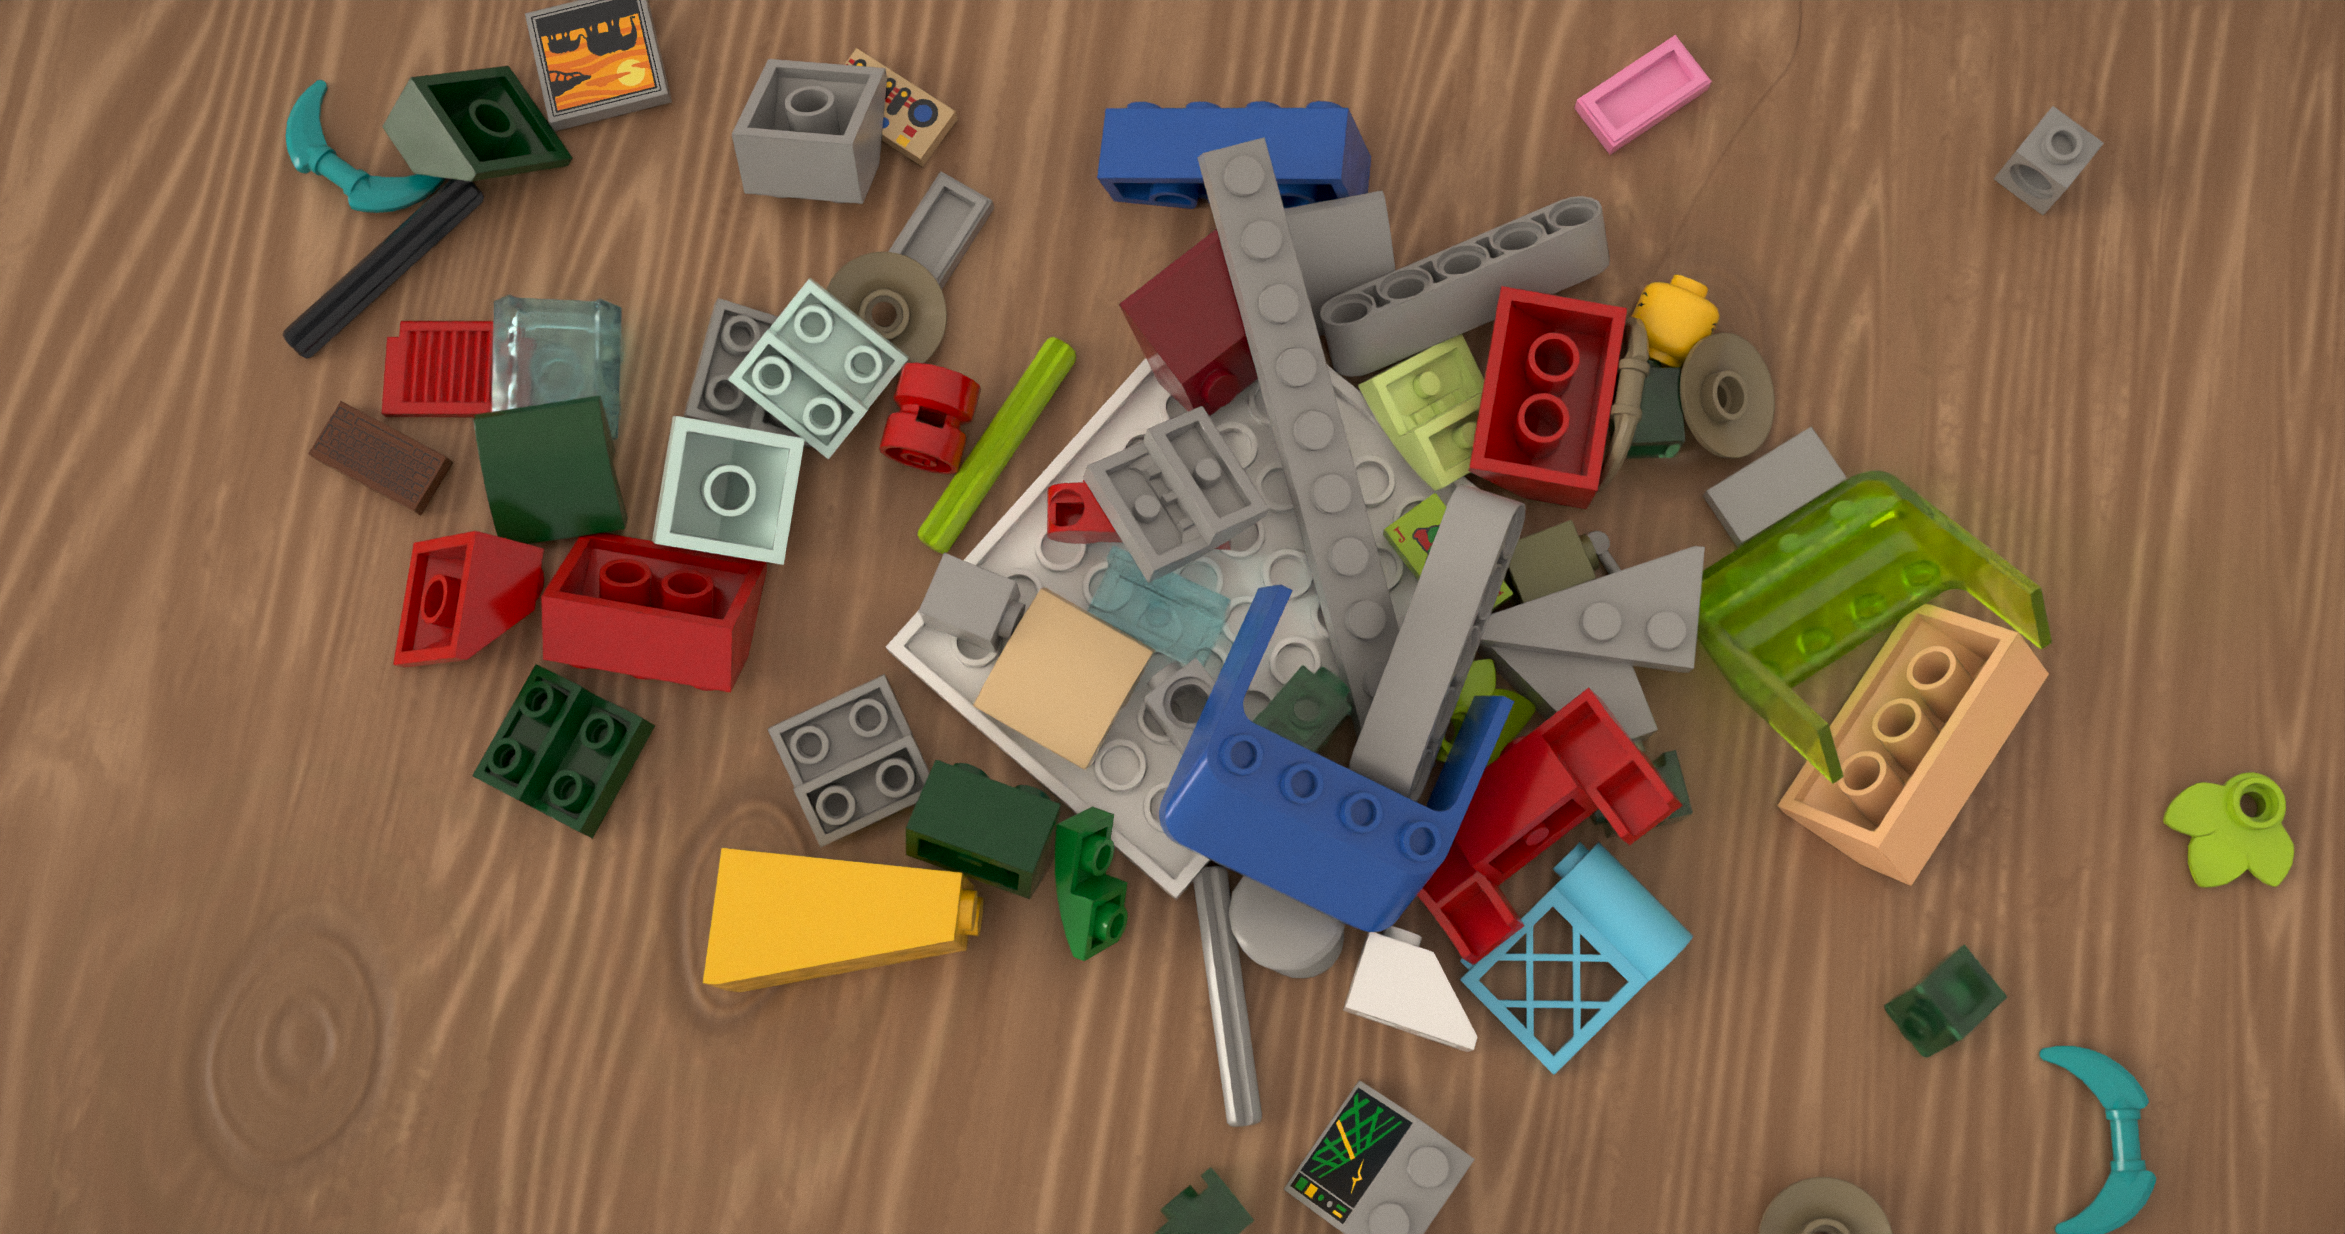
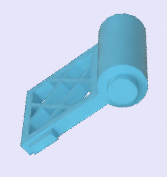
[1460,842,1694,1075]

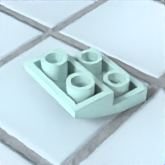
[728,278,909,459]

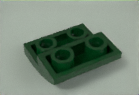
[473,395,628,544]
[472,664,655,839]

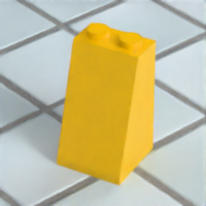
[703,848,983,992]

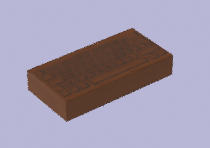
[308,401,453,516]

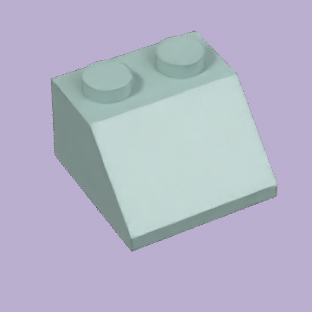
[652,416,805,565]

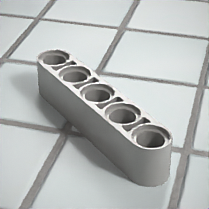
[1320,196,1610,377]
[1349,484,1526,802]

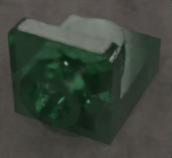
[1884,944,2007,1058]

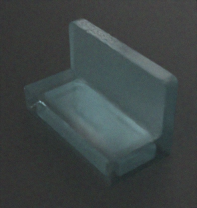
[1087,546,1231,668]

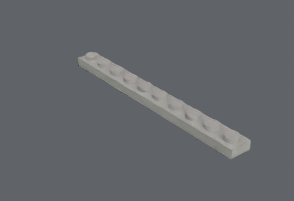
[1197,137,1437,767]

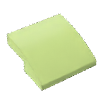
[1358,334,1484,491]

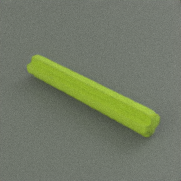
[917,337,1076,554]

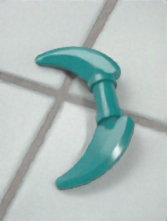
[286,80,446,213]
[2039,1046,2156,1234]

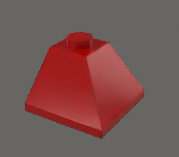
[393,531,544,668]

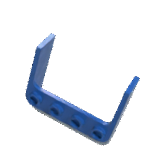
[1159,584,1514,932]

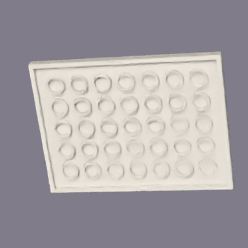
[886,358,1479,900]

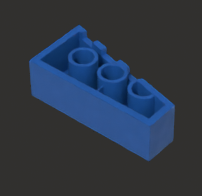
[1097,101,1371,209]

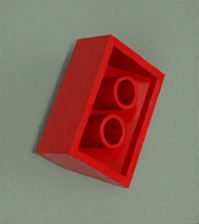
[1468,286,1627,510]
[541,533,767,693]

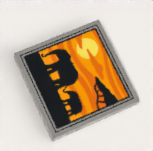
[525,0,672,132]

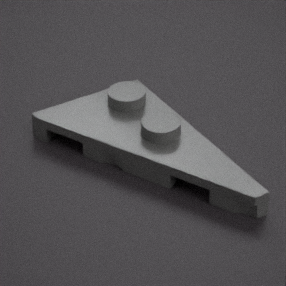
[1479,546,1705,673]

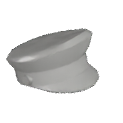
[1229,876,1345,978]

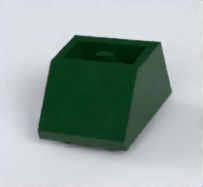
[906,760,1061,899]

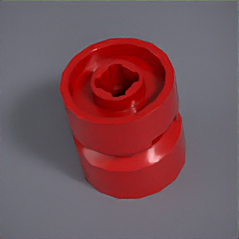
[879,362,981,474]

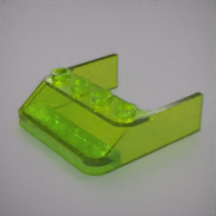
[1697,471,2052,784]

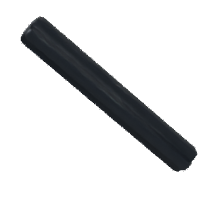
[282,179,484,359]

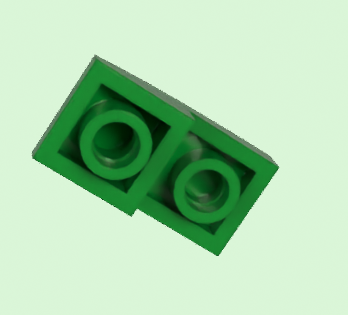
[1055,807,1128,961]

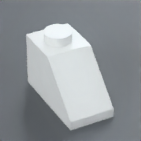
[1343,926,1478,1052]

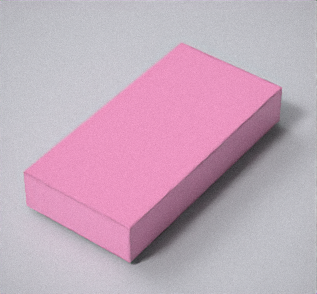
[1574,35,1712,155]

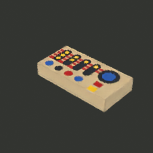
[844,48,958,167]

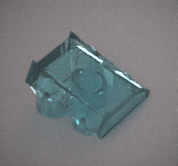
[492,294,625,440]

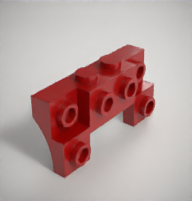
[1417,687,1683,965]

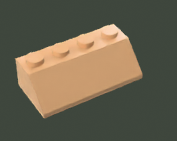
[1777,600,2049,886]

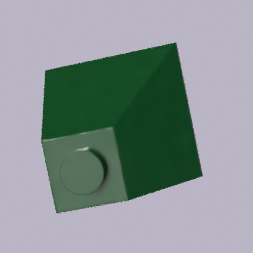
[382,66,573,181]

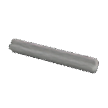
[1193,866,1262,1127]

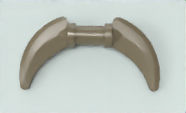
[1597,317,1650,492]

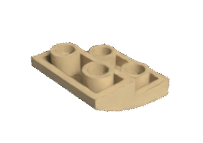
[973,587,1156,770]

